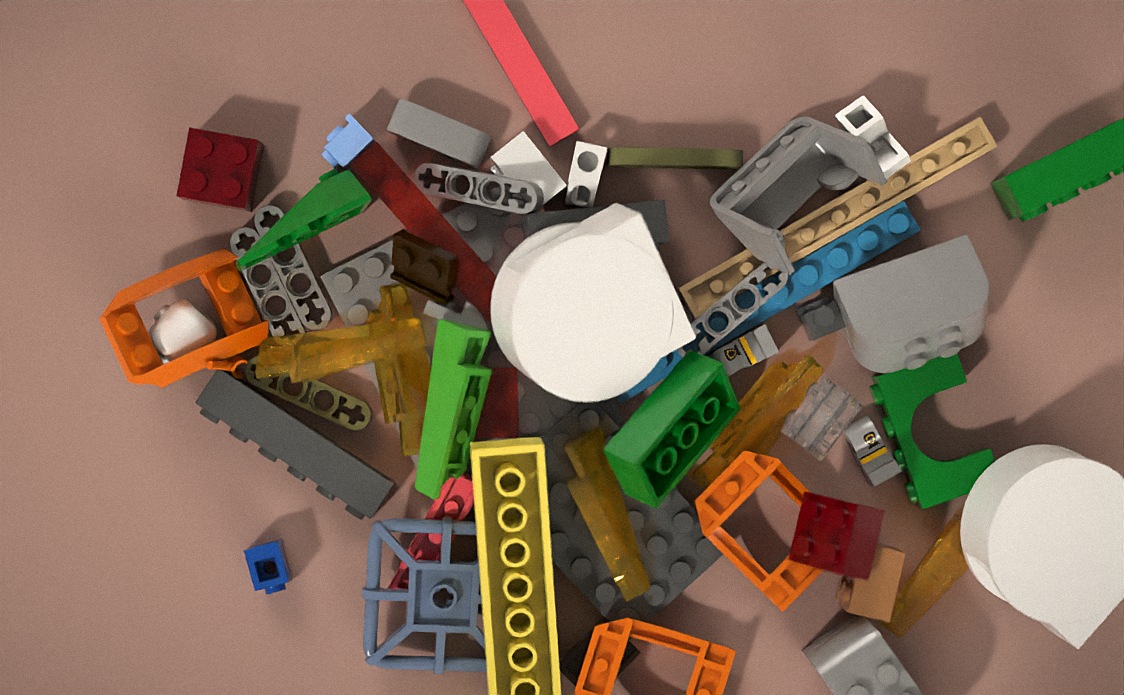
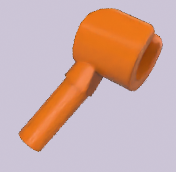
[207,354,248,379]

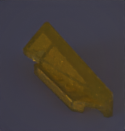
[366,284,431,457]
[255,318,428,383]
[689,354,823,490]
[563,427,651,602]
[878,514,969,637]

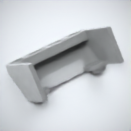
[710,116,887,275]

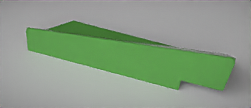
[415,319,492,499]

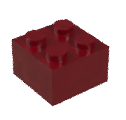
[176,127,264,212]
[788,491,885,581]

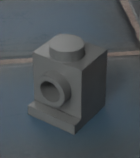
[796,296,846,341]

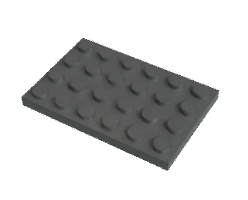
[541,401,723,640]

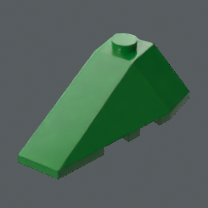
[236,169,372,272]

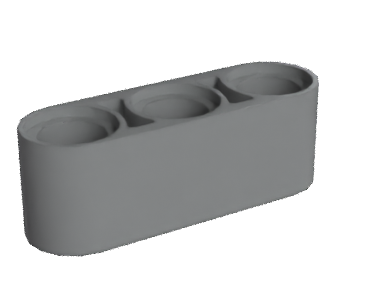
[386,98,492,169]

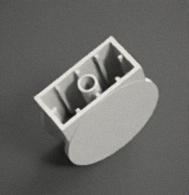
[491,203,696,402]
[960,444,1124,649]

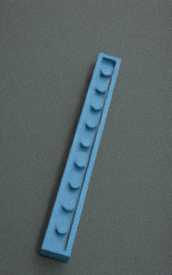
[616,200,921,404]

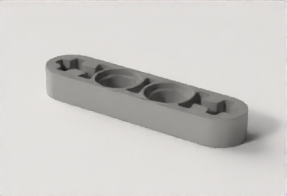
[414,163,544,214]
[254,205,333,330]
[230,227,308,353]
[676,262,788,357]

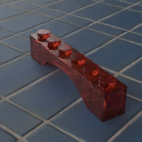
[350,141,497,324]

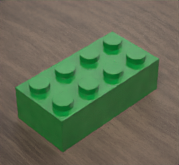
[990,118,1124,222]
[603,350,741,509]

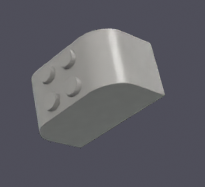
[833,235,989,373]
[802,614,923,695]

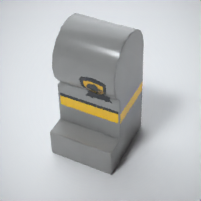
[707,324,779,376]
[842,416,902,487]

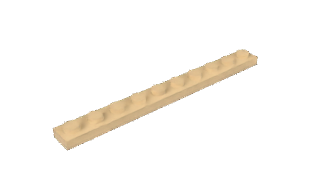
[678,116,998,319]

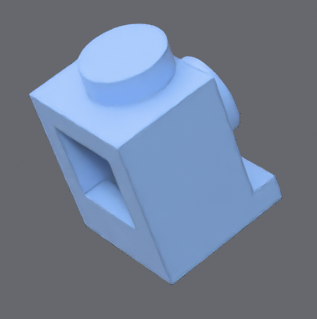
[321,113,377,170]

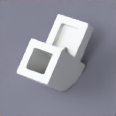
[835,95,911,179]

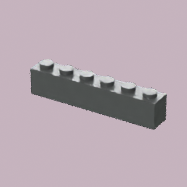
[195,370,396,520]

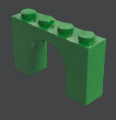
[869,354,995,509]

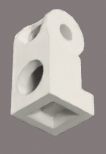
[565,141,608,208]

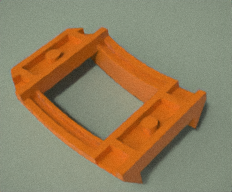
[99,248,268,389]
[695,450,824,612]
[574,618,736,695]

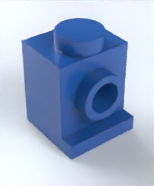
[244,539,292,595]

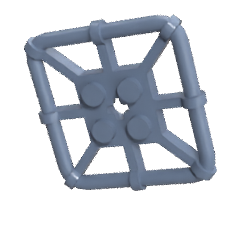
[362,517,487,674]

